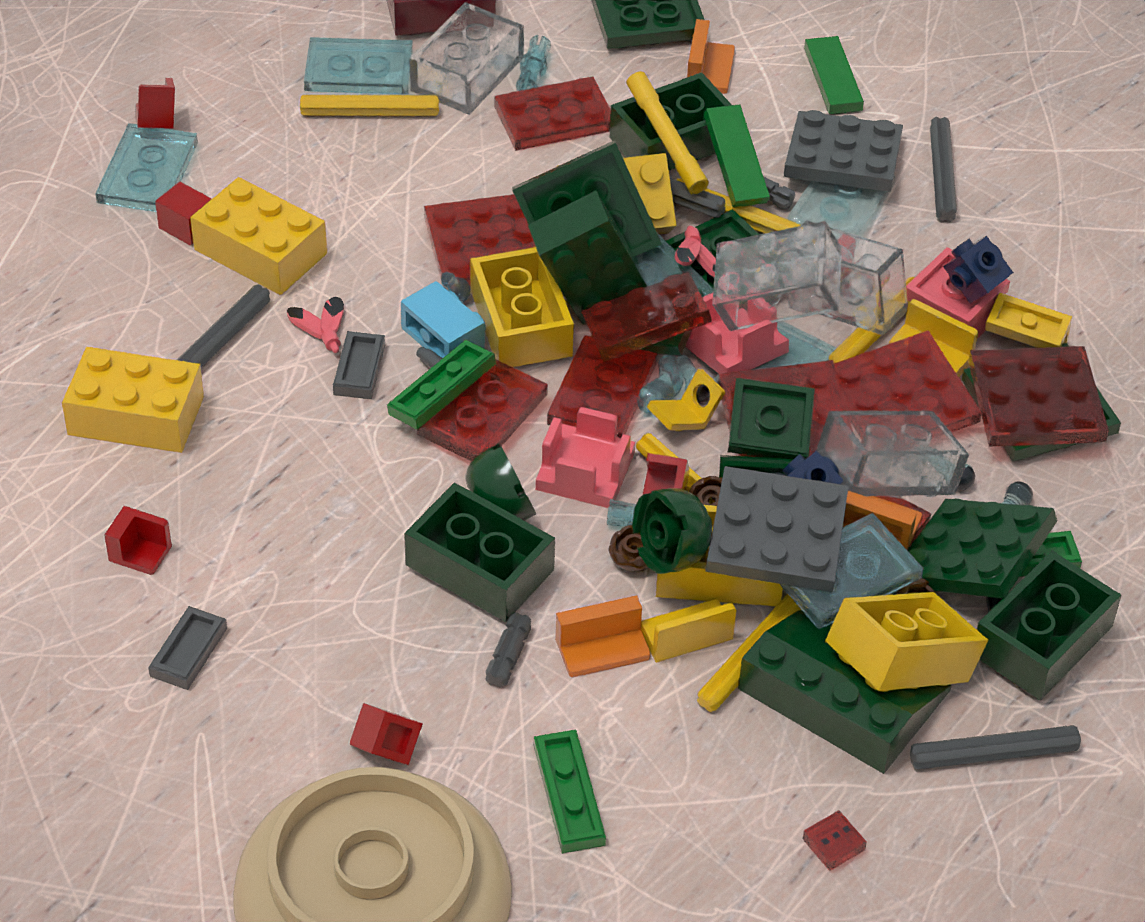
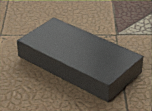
[333,331,385,399]
[148,606,227,690]

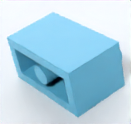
[401,281,486,358]

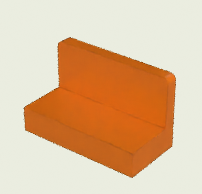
[687,19,735,94]
[842,488,922,552]
[555,595,650,677]

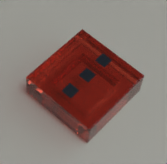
[802,810,867,871]

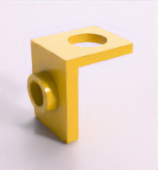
[647,369,725,431]

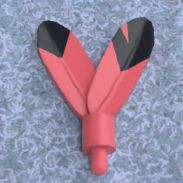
[674,226,726,281]
[287,297,344,353]

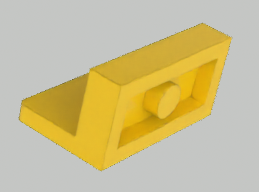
[985,292,1072,354]
[887,299,978,384]
[641,598,736,663]

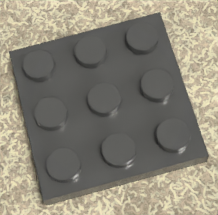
[784,110,903,192]
[706,466,849,592]

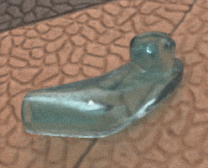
[637,355,683,414]

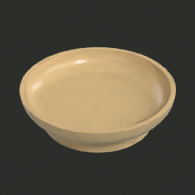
[233,767,512,922]

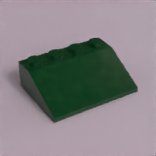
[738,604,952,774]

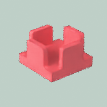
[903,247,1010,339]
[685,287,789,381]
[535,407,635,509]

